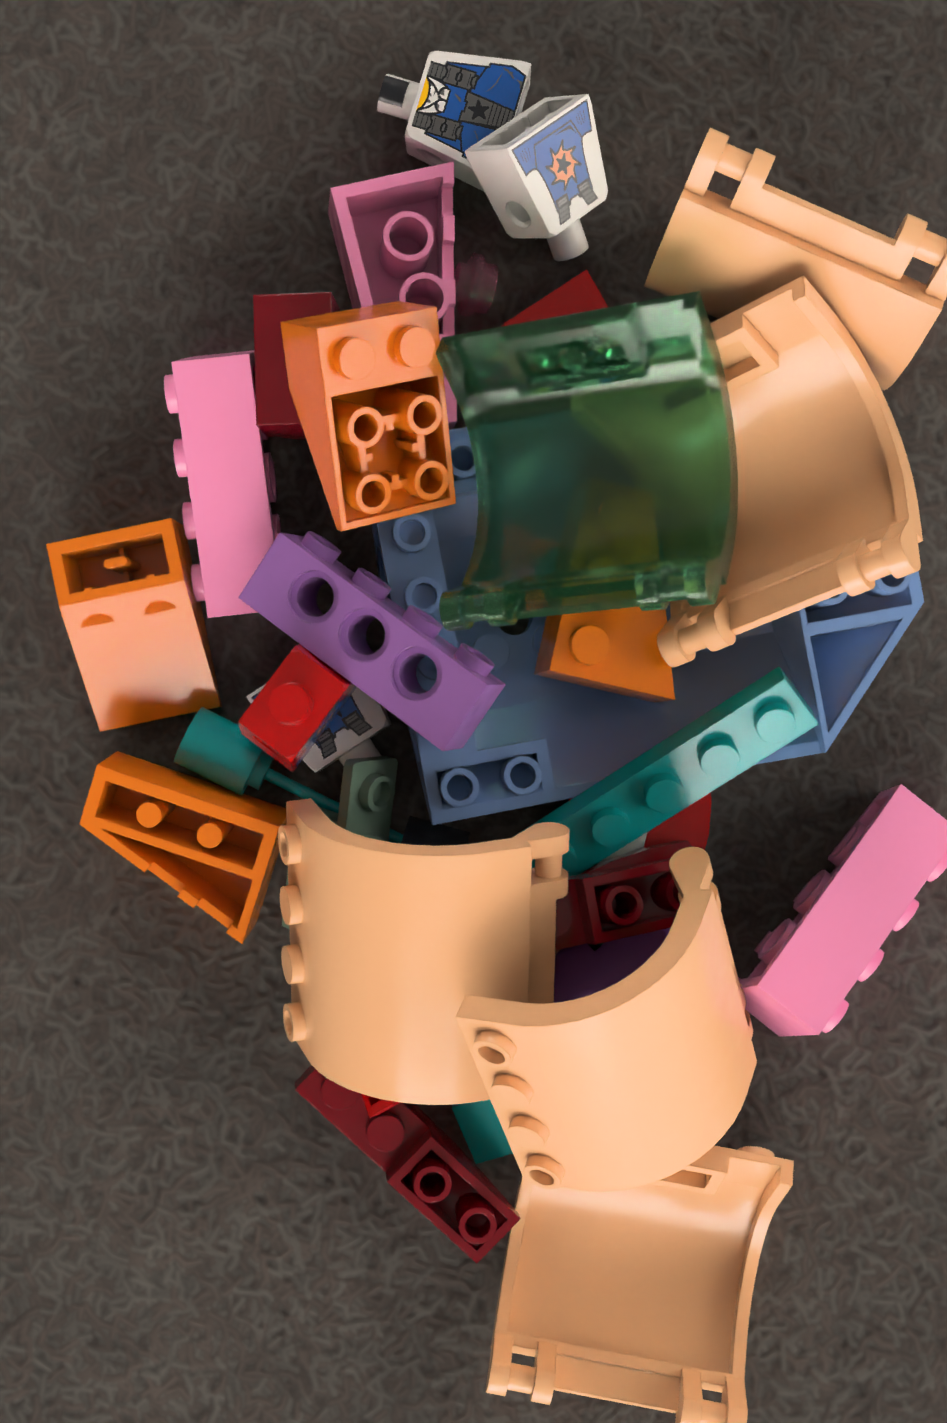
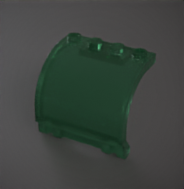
[435,291,738,631]

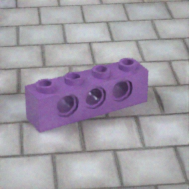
[238,531,506,751]

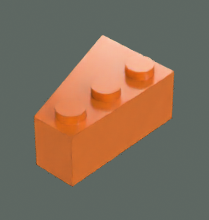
[534,478,675,703]
[79,751,287,944]

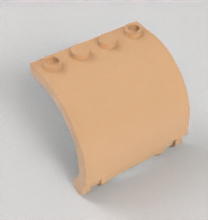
[644,128,947,390]
[572,275,923,668]
[278,798,570,1105]
[455,847,757,1192]
[486,1145,794,1423]

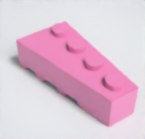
[328,161,457,430]
[164,350,281,618]
[738,784,947,1037]

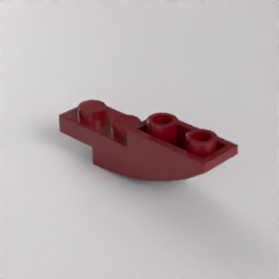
[555,858,680,950]
[295,1065,521,1264]

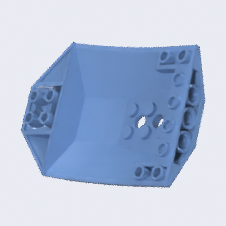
[372,408,924,825]

